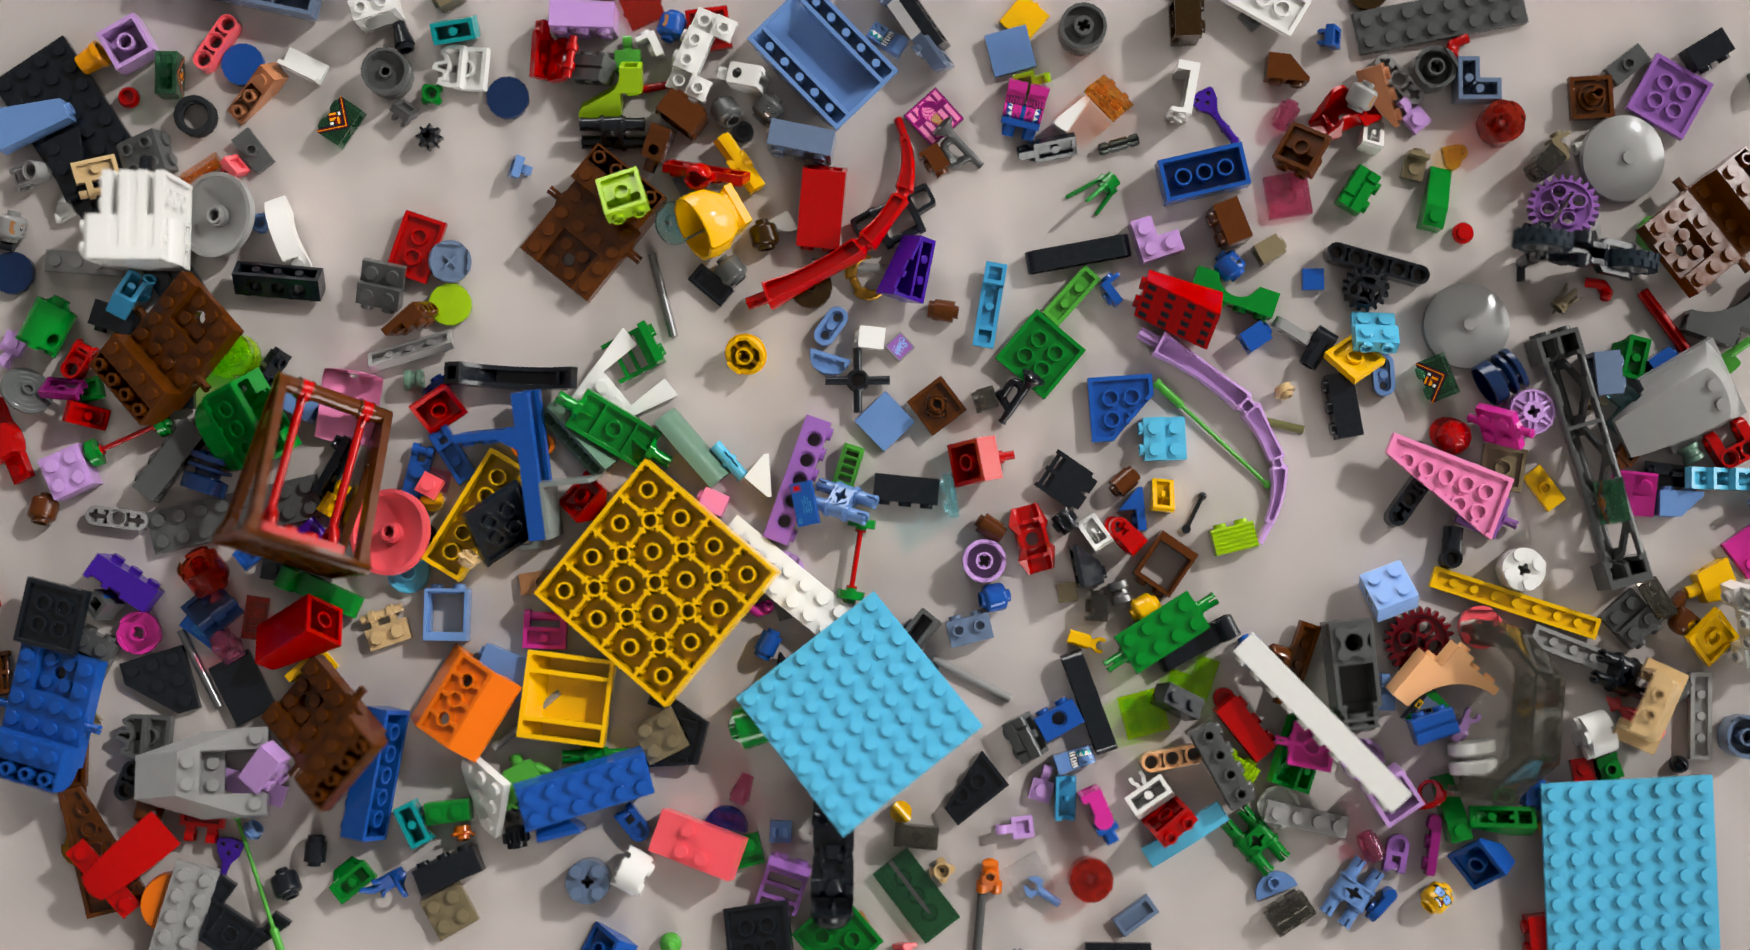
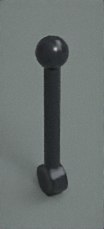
[1182,492,1207,533]

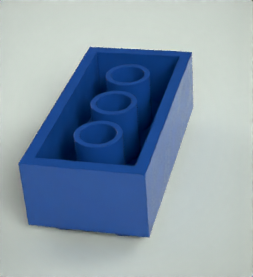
[1154,141,1251,207]

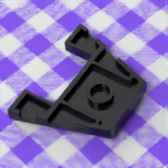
[646,695,710,767]
[199,873,292,950]

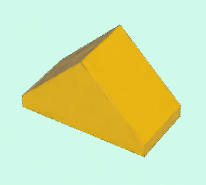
[1149,478,1175,513]

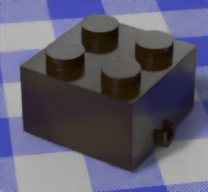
[1168,0,1205,46]

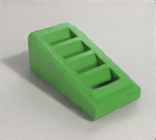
[832,443,865,487]

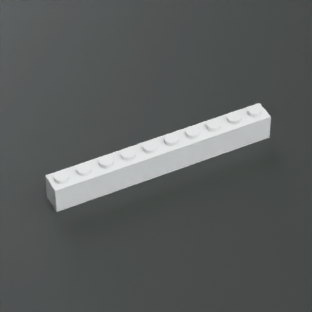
[1233,632,1412,813]

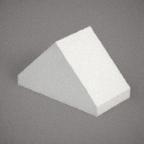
[1355,121,1385,156]
[744,454,773,498]
[1077,513,1114,552]

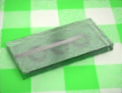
[873,847,960,944]

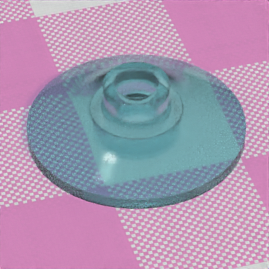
[655,201,689,245]

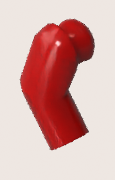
[1446,33,1470,58]

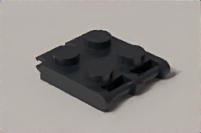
[1034,449,1098,510]

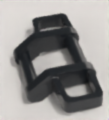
[850,183,936,250]

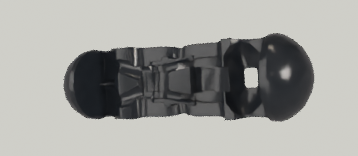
[810,797,854,931]

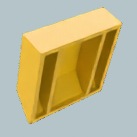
[516,649,617,748]

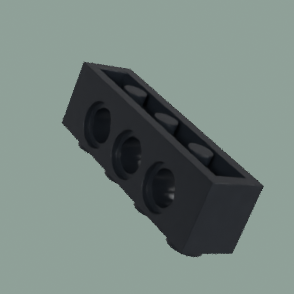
[232,261,326,302]

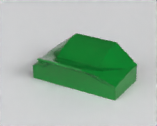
[1611,334,1652,381]
[329,856,378,905]

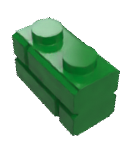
[1334,164,1381,217]
[424,796,474,826]

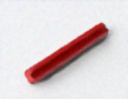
[1637,288,1691,353]

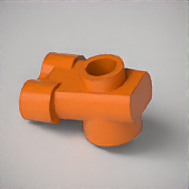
[976,858,1002,894]

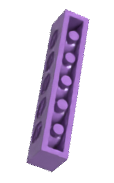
[763,414,834,546]

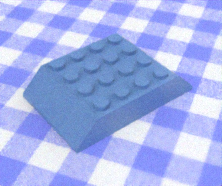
[747,0,899,131]

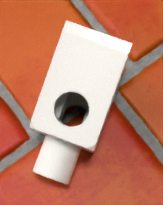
[717,61,771,96]

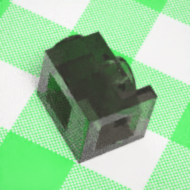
[971,385,999,414]
[1084,590,1109,622]

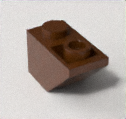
[1263,52,1310,89]

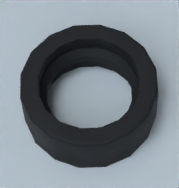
[173,95,218,138]

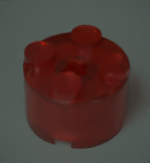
[1475,99,1526,147]
[177,546,230,598]
[1067,855,1113,903]

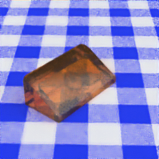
[180,152,222,184]

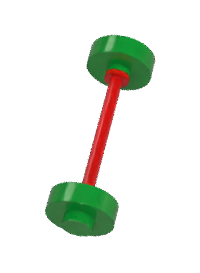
[83,417,172,467]
[836,520,876,604]

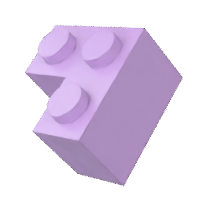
[1127,215,1185,266]
[238,740,292,794]

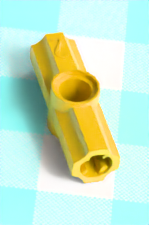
[713,132,766,195]

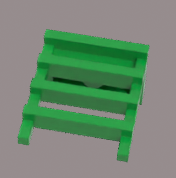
[601,320,667,384]

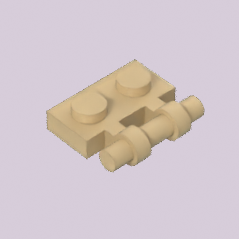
[70,154,119,200]
[360,603,414,652]

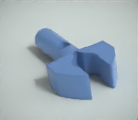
[1023,876,1061,907]

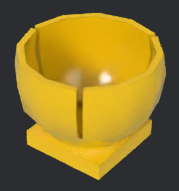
[674,183,752,260]

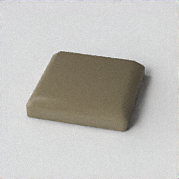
[1057,582,1078,603]

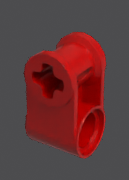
[60,338,100,380]

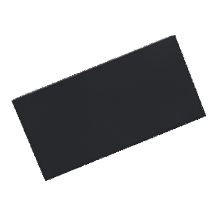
[688,263,734,307]

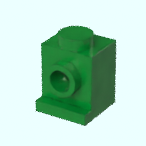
[1593,751,1625,780]

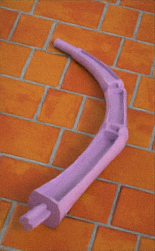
[1136,327,1288,545]

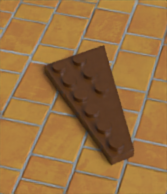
[57,785,145,919]

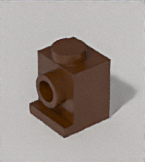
[918,142,950,178]

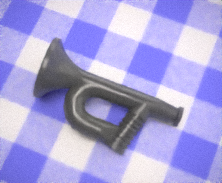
[932,116,984,170]

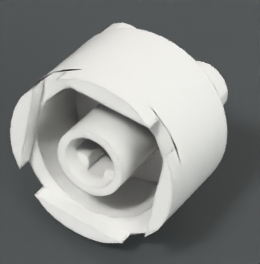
[1495,548,1546,591]
[1571,710,1619,760]
[609,845,655,896]

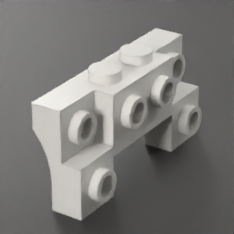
[665,6,739,103]
[1720,579,1750,669]

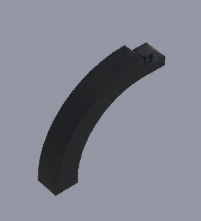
[443,361,578,391]

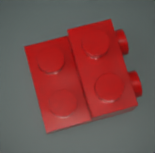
[1141,796,1198,848]

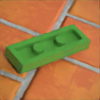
[1042,265,1101,327]

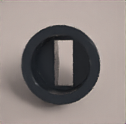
[1669,755,1689,773]

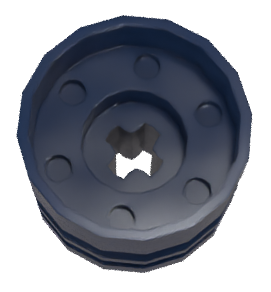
[1471,348,1529,406]
[180,449,233,499]

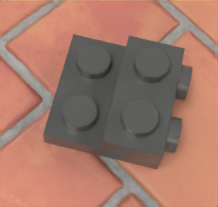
[355,258,407,314]
[1598,588,1664,649]
[78,623,121,679]

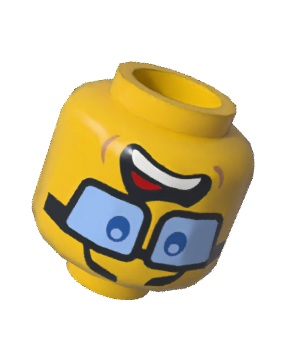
[1420,881,1453,914]

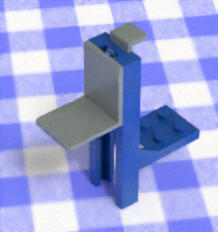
[452,389,602,550]

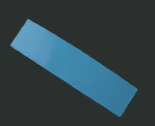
[972,261,1007,349]

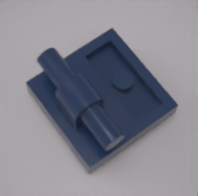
[180,579,245,641]

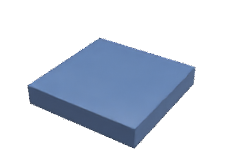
[984,24,1036,78]
[855,391,915,452]

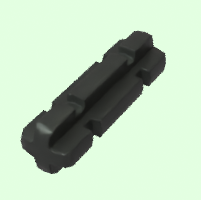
[1098,133,1140,156]

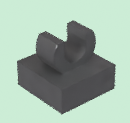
[390,99,420,127]

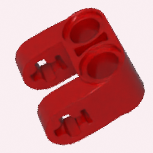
[1701,416,1750,468]
[1103,516,1148,556]

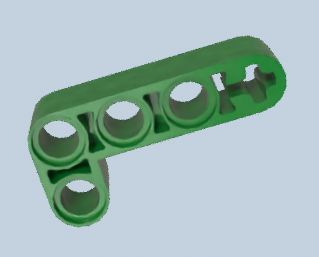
[273,564,365,618]

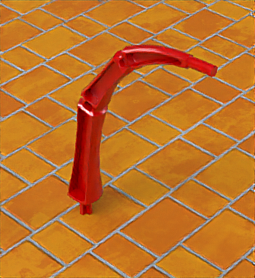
[745,117,915,311]

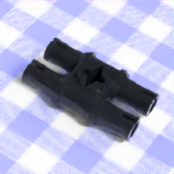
[579,115,646,152]
[1589,649,1646,700]

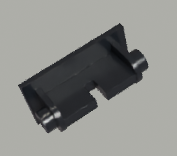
[259,346,292,388]
[1644,461,1688,487]

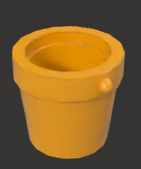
[74,40,112,75]

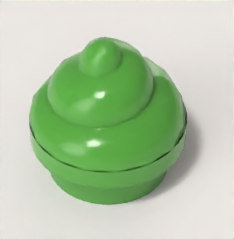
[659,932,682,950]

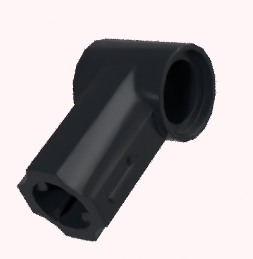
[1299,325,1339,371]
[1438,526,1464,570]

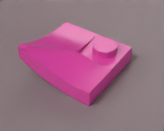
[1607,470,1659,517]
[1720,524,1750,579]

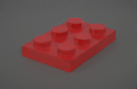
[388,210,448,285]

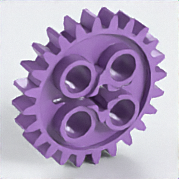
[1527,174,1600,232]

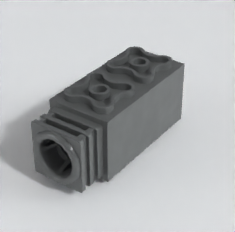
[1320,618,1383,732]

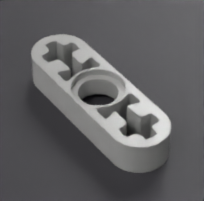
[1373,54,1424,106]
[85,506,149,531]

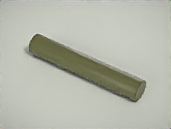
[1266,417,1305,434]

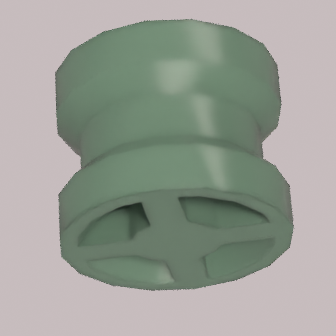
[403,369,425,391]
[1677,441,1705,466]

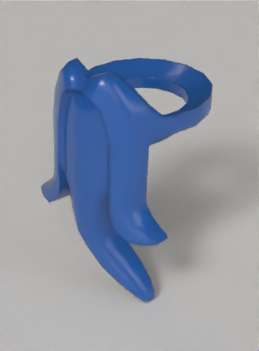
[359,867,409,898]

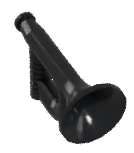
[995,368,1045,425]

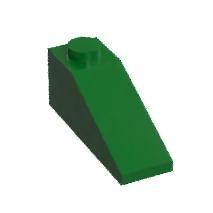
[1416,166,1452,233]
[1429,773,1473,844]
[1468,805,1537,836]

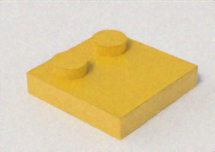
[1323,335,1386,384]
[1684,607,1739,667]

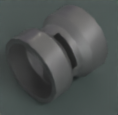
[1107,579,1133,605]

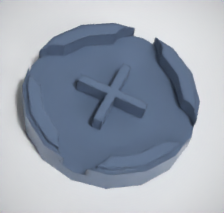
[427,240,472,283]

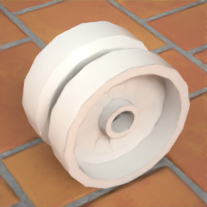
[1446,738,1499,776]

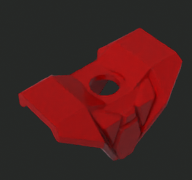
[1308,85,1382,140]
[1008,502,1055,575]

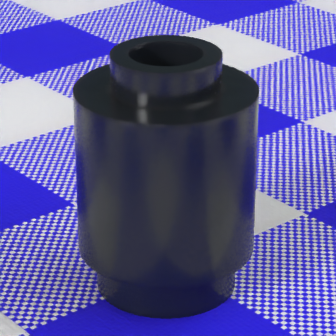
[303,834,327,867]

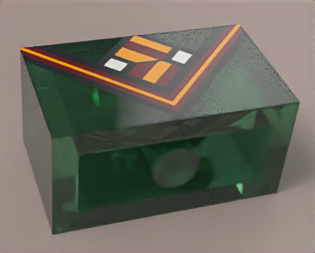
[154,51,185,99]
[316,96,367,150]
[1415,352,1460,403]
[1593,477,1631,525]

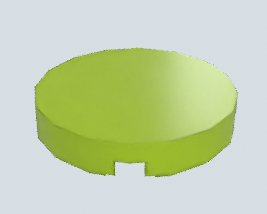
[429,283,472,326]

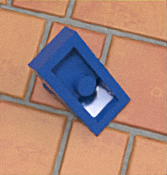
[1117,487,1147,531]

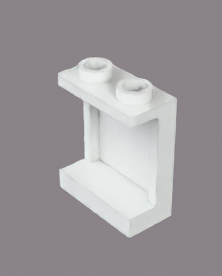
[1165,59,1201,125]

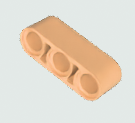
[1139,743,1202,772]

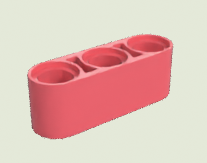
[193,14,242,73]

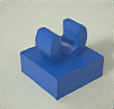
[1317,23,1341,50]

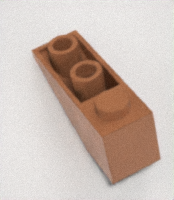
[227,62,289,126]
[1356,62,1403,127]

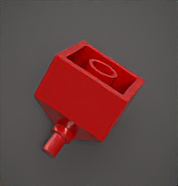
[947,435,1015,488]

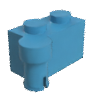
[105,268,157,321]

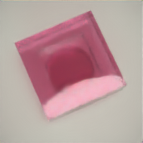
[429,467,452,493]

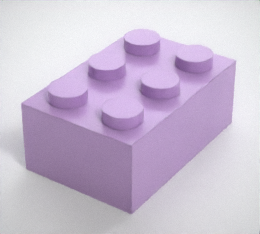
[548,0,619,41]

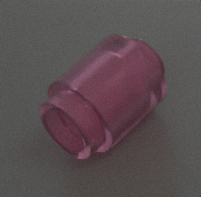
[1271,98,1300,132]
[1356,829,1386,863]

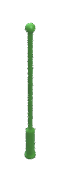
[1153,378,1271,489]
[233,818,285,950]

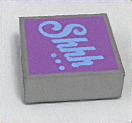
[885,332,915,362]

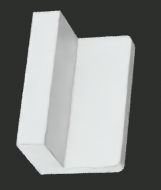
[277,47,330,86]

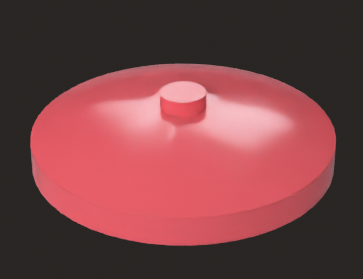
[350,489,431,576]

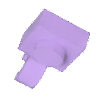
[1395,97,1432,136]
[0,329,27,369]
[1447,707,1482,743]
[1028,763,1055,804]
[995,814,1035,839]

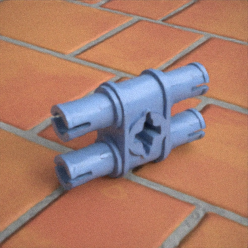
[815,477,879,526]
[1319,855,1385,929]

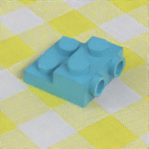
[1350,311,1400,354]
[1137,416,1187,462]

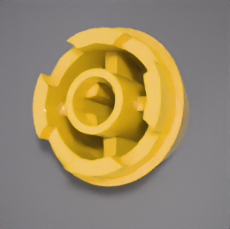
[725,333,767,375]

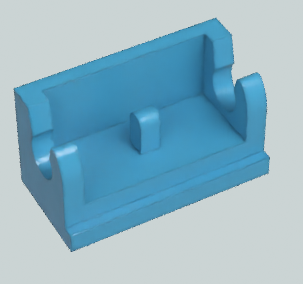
[1053,775,1076,821]

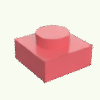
[414,471,445,501]

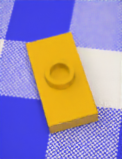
[1523,464,1566,512]

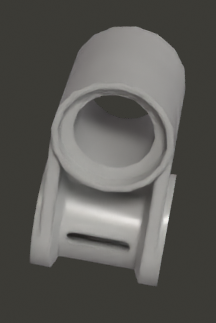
[9,160,52,192]

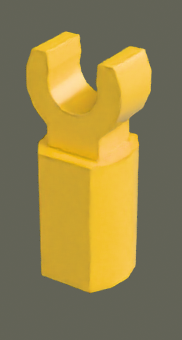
[1066,629,1106,653]

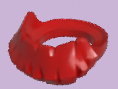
[1417,779,1448,810]

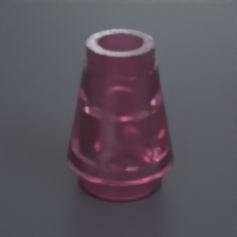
[729,772,754,806]

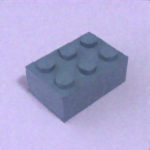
[767,118,836,166]

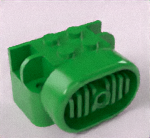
[195,367,302,471]

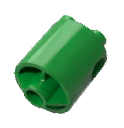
[15,294,78,358]
[728,706,769,750]

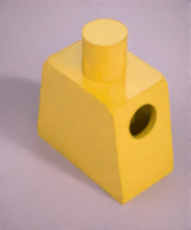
[1683,557,1736,603]

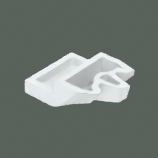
[432,45,491,92]

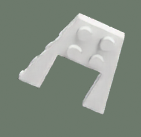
[572,328,678,415]

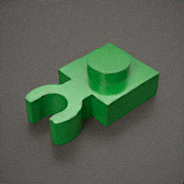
[75,375,106,403]

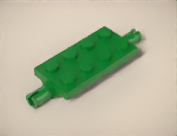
[554,388,673,469]
[1102,591,1219,674]

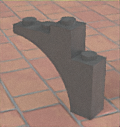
[1678,291,1750,349]

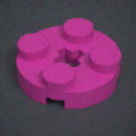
[116,611,163,655]

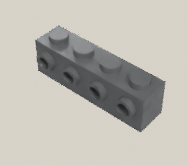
[1187,719,1256,811]

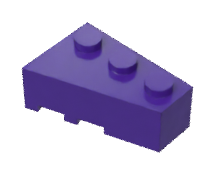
[876,235,936,304]
[82,553,165,612]

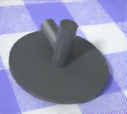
[0,368,53,414]

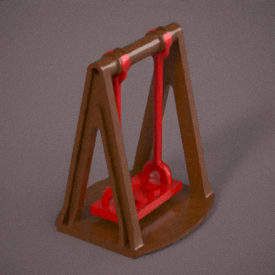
[212,372,393,580]

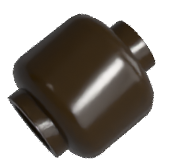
[749,219,779,252]

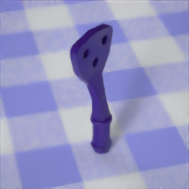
[1193,87,1240,144]
[216,837,244,885]

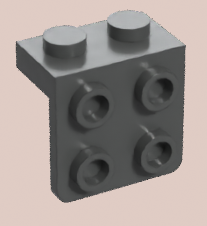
[116,128,179,174]

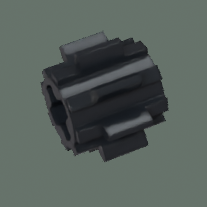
[415,123,444,152]
[1051,507,1079,535]
[502,824,530,849]

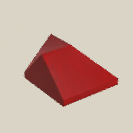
[559,470,611,523]

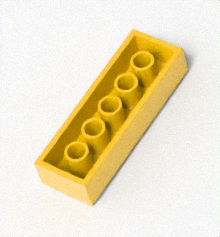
[421,447,522,581]

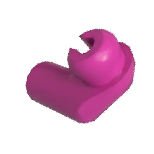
[749,600,774,617]

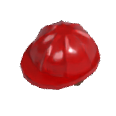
[1429,417,1472,455]

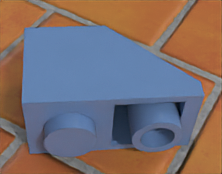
[1654,486,1704,517]

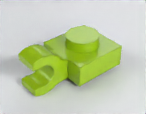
[1013,70,1052,95]

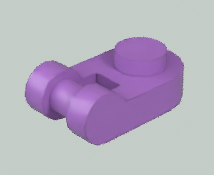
[1381,833,1409,874]

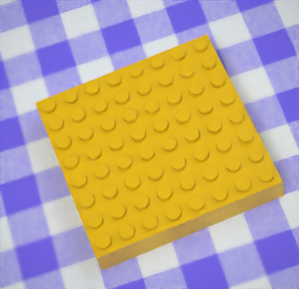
[534,459,781,707]

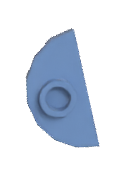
[809,348,851,376]
[1255,870,1298,901]

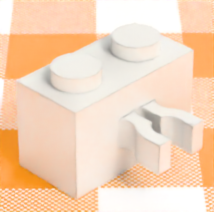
[1124,770,1176,820]

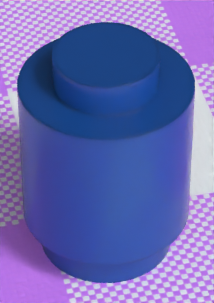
[753,627,782,661]

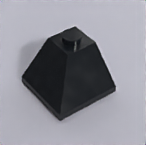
[1068,544,1107,588]

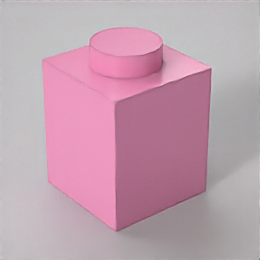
[696,487,731,517]

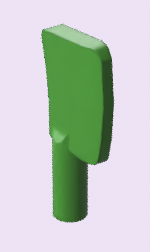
[1721,337,1750,374]

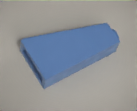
[0,98,76,155]

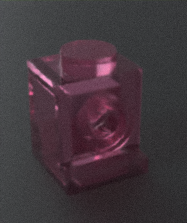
[209,629,246,665]

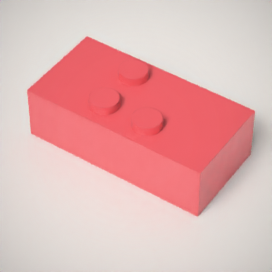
[648,808,749,881]

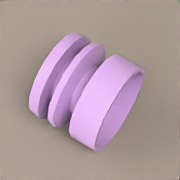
[1501,389,1555,437]

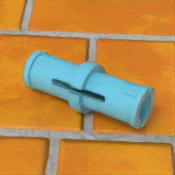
[710,441,748,482]

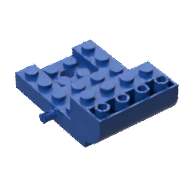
[0,643,108,793]

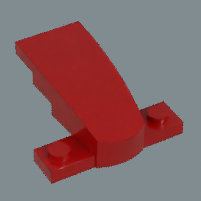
[0,397,36,485]
[65,811,181,919]

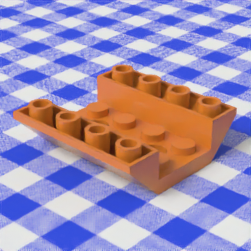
[410,643,522,762]

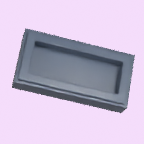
[1111,894,1159,937]

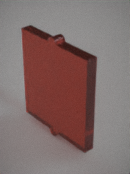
[619,0,665,31]

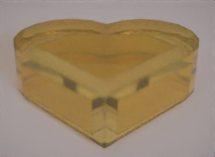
[1440,144,1468,171]

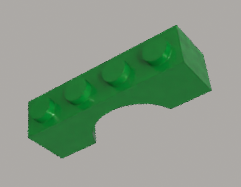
[1191,265,1280,322]

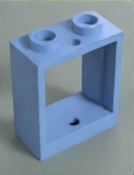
[423,584,472,641]

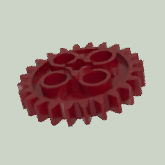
[1383,606,1455,670]

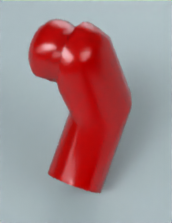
[1584,277,1613,302]

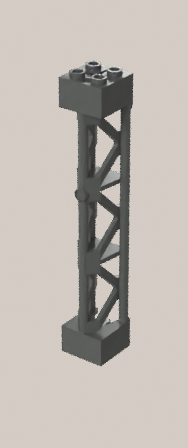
[1523,325,1654,591]

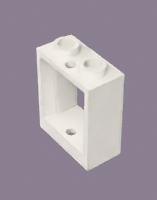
[348,0,406,34]

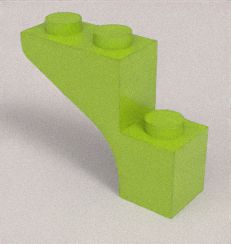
[578,62,644,118]

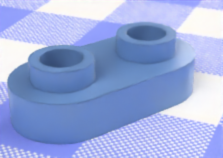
[814,307,848,346]
[1371,353,1395,397]

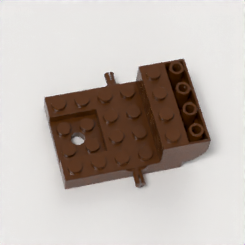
[520,143,667,303]
[1635,146,1750,298]
[89,271,244,426]
[261,654,387,811]

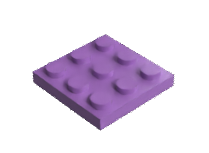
[1624,53,1714,141]

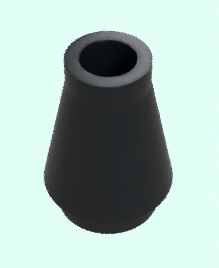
[393,20,415,54]

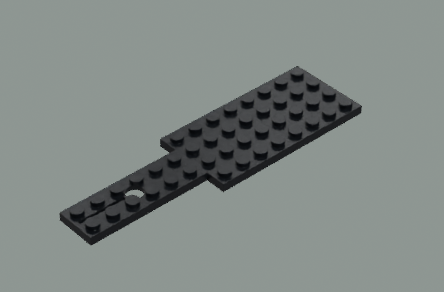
[0,35,209,297]

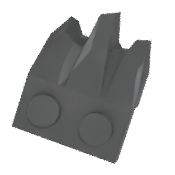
[113,714,175,758]

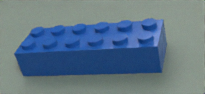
[340,706,410,842]
[513,746,655,832]

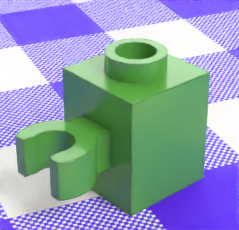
[611,36,642,77]

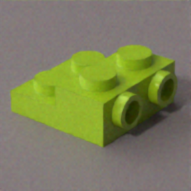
[595,166,651,225]

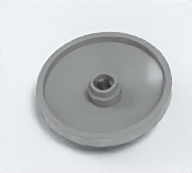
[1579,115,1665,202]
[190,172,255,258]
[1422,283,1510,369]

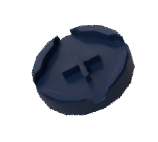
[486,76,530,120]
[0,252,36,295]

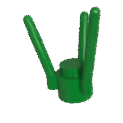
[1065,171,1120,216]

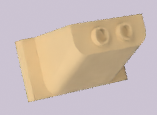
[1612,657,1690,755]

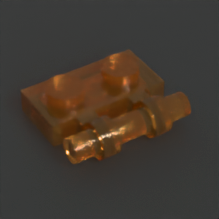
[1084,74,1134,122]

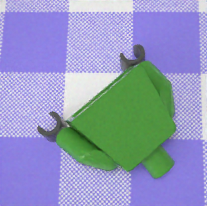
[503,753,553,822]

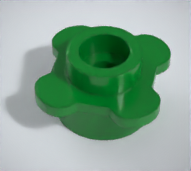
[421,84,443,106]

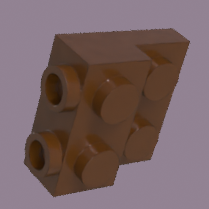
[1272,121,1332,180]
[381,301,439,336]

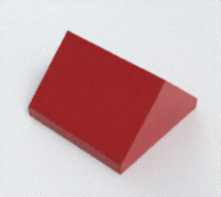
[408,384,468,434]

